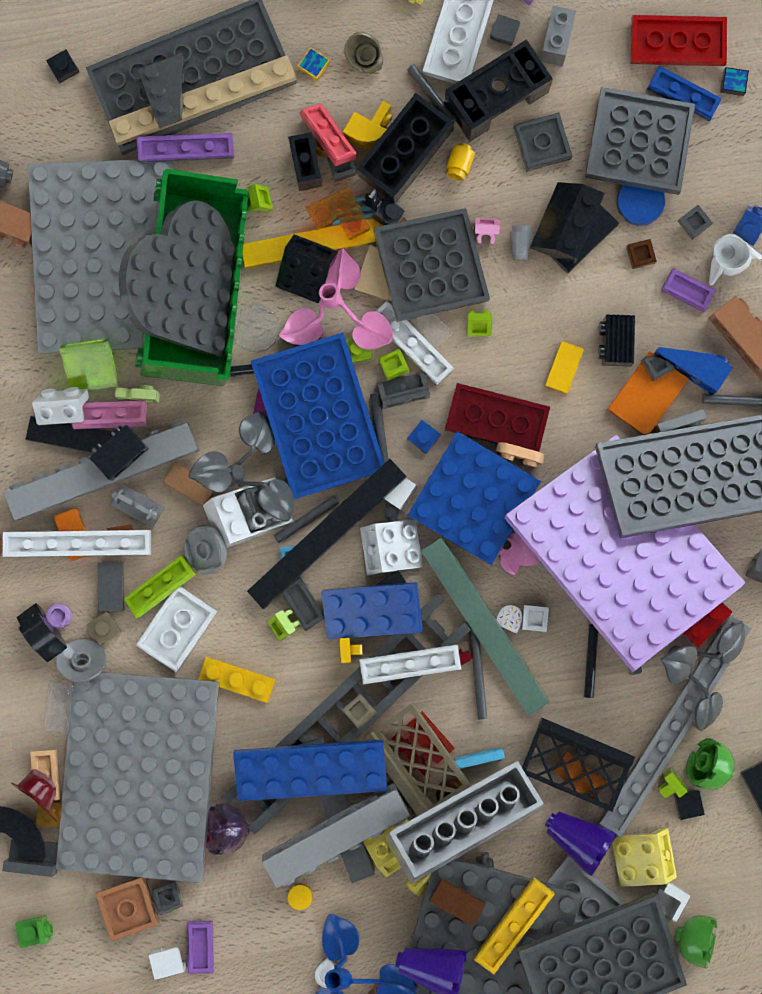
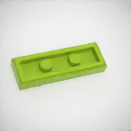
[123,554,196,619]

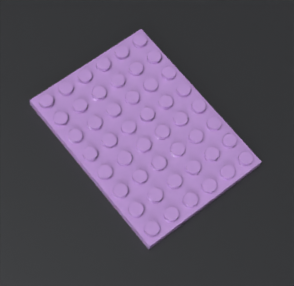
[505,434,745,672]

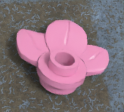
[498,531,539,575]

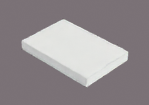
[136,586,218,672]

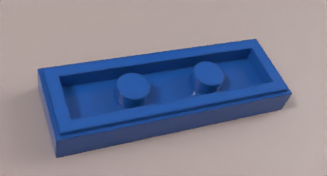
[647,66,722,121]

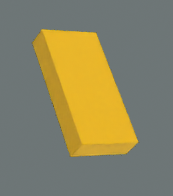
[544,341,584,395]

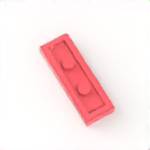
[300,103,357,166]

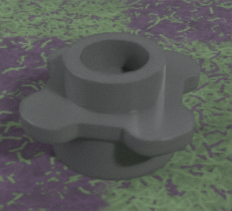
[476,852,494,868]

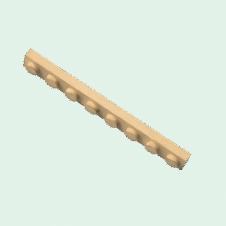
[109,55,296,146]

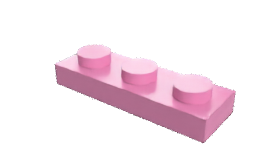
[72,400,147,429]

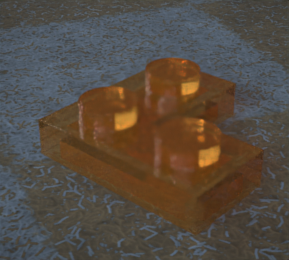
[306,186,370,240]

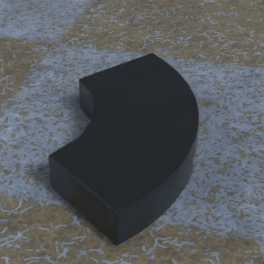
[0,806,45,858]

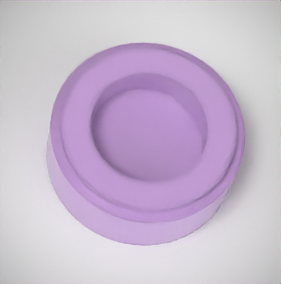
[46,604,72,628]

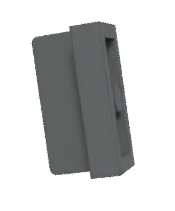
[2,839,58,877]

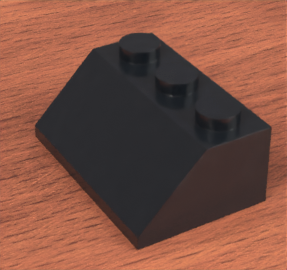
[530,182,605,266]

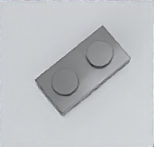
[654,409,707,433]

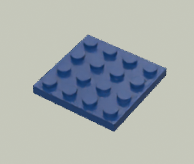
[407,432,541,565]

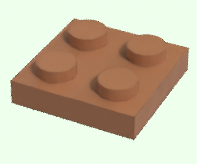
[95,877,159,941]

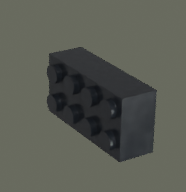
[356,93,454,203]

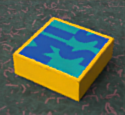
[297,47,330,81]

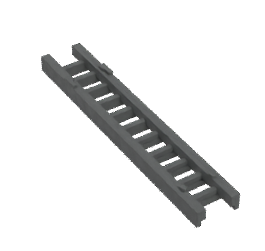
[221,594,471,834]

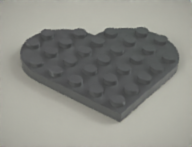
[119,201,235,358]

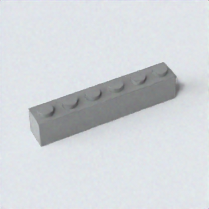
[262,783,410,888]

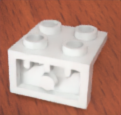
[360,520,423,576]

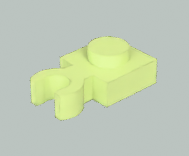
[115,385,160,403]

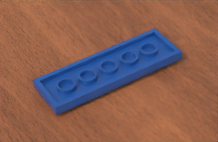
[233,740,388,801]

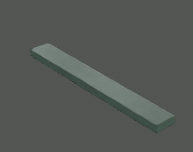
[421,537,549,715]

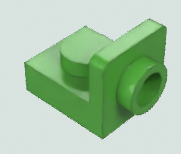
[15,915,53,948]

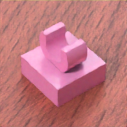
[474,218,500,244]

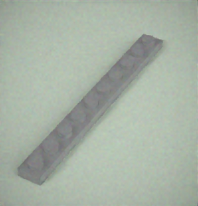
[598,615,751,837]

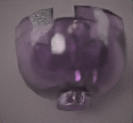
[206,804,250,855]

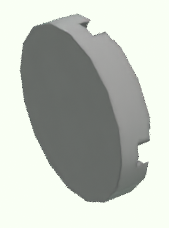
[184,526,227,575]

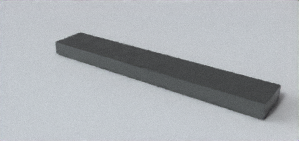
[300,736,375,883]

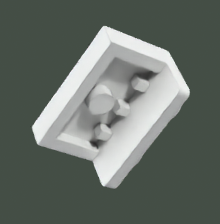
[32,387,89,425]

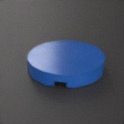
[617,185,665,226]

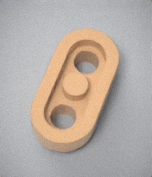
[496,442,545,468]

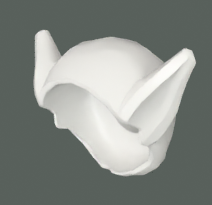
[709,234,762,285]

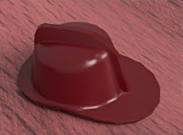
[11,769,58,822]

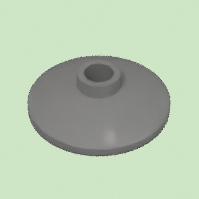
[56,639,106,682]

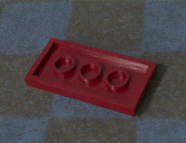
[445,383,550,452]

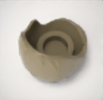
[344,32,383,74]

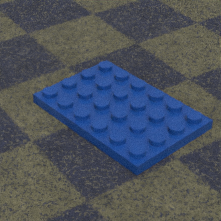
[251,332,384,500]

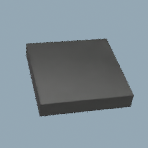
[513,113,573,172]

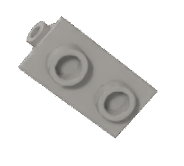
[110,484,164,528]

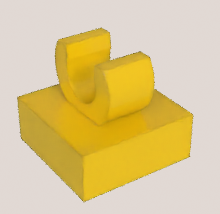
[339,638,363,663]

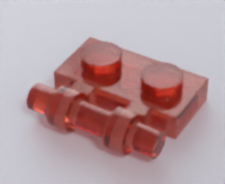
[391,711,455,776]

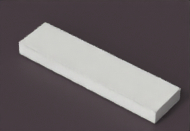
[375,300,454,386]
[359,645,461,684]

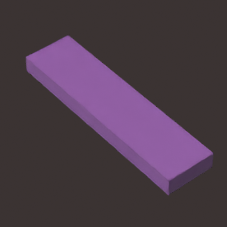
[136,133,234,162]

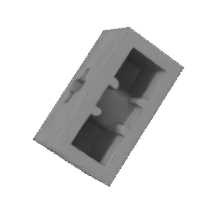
[540,6,576,66]

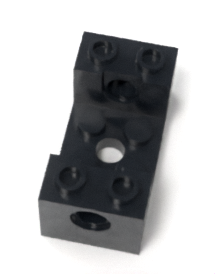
[444,39,553,142]

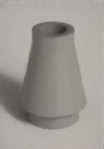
[510,225,533,261]

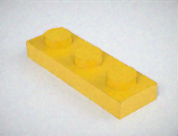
[198,657,276,703]

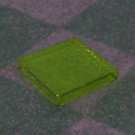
[60,339,119,390]

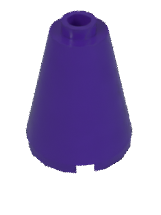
[545,811,617,876]
[395,948,468,994]

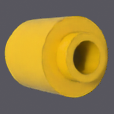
[446,143,475,181]

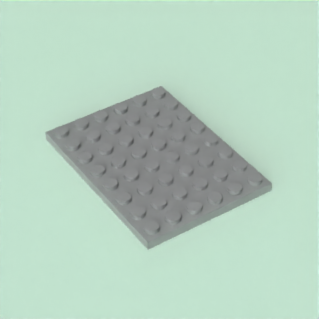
[28,159,173,354]
[56,673,219,883]

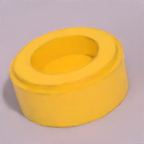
[288,883,313,910]

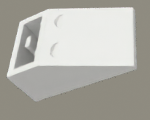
[203,477,293,548]

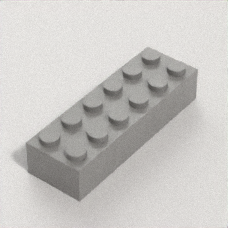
[386,761,544,884]

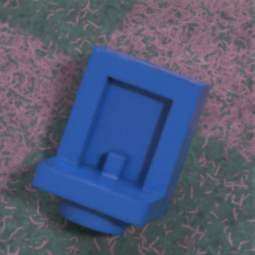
[732,205,762,246]

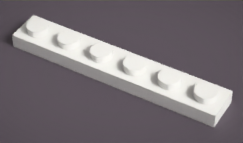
[3,530,151,557]

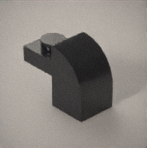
[16,603,67,662]

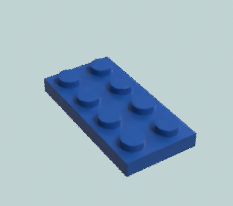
[321,582,423,639]

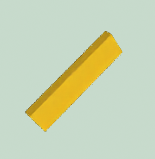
[473,877,555,974]

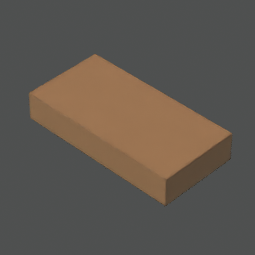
[163,462,214,506]

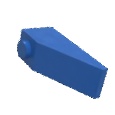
[653,347,733,395]

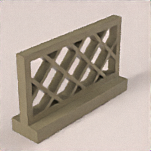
[363,703,471,816]

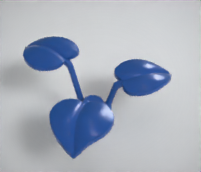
[316,914,417,994]

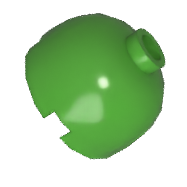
[686,738,734,790]
[675,915,718,969]

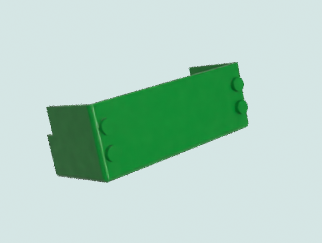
[135,169,249,386]

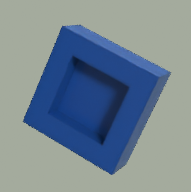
[407,420,441,454]

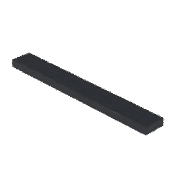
[247,459,407,609]

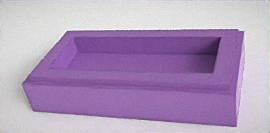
[661,268,716,313]
[187,921,214,974]

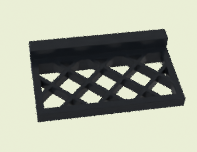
[522,717,635,812]

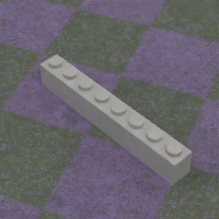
[4,420,200,520]

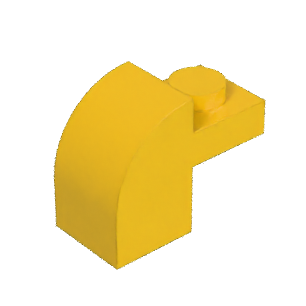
[343,101,393,149]

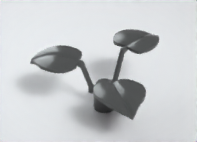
[188,412,294,522]
[660,621,745,731]

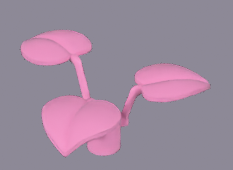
[279,248,393,350]

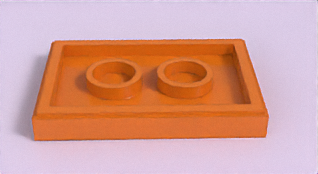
[607,351,689,435]

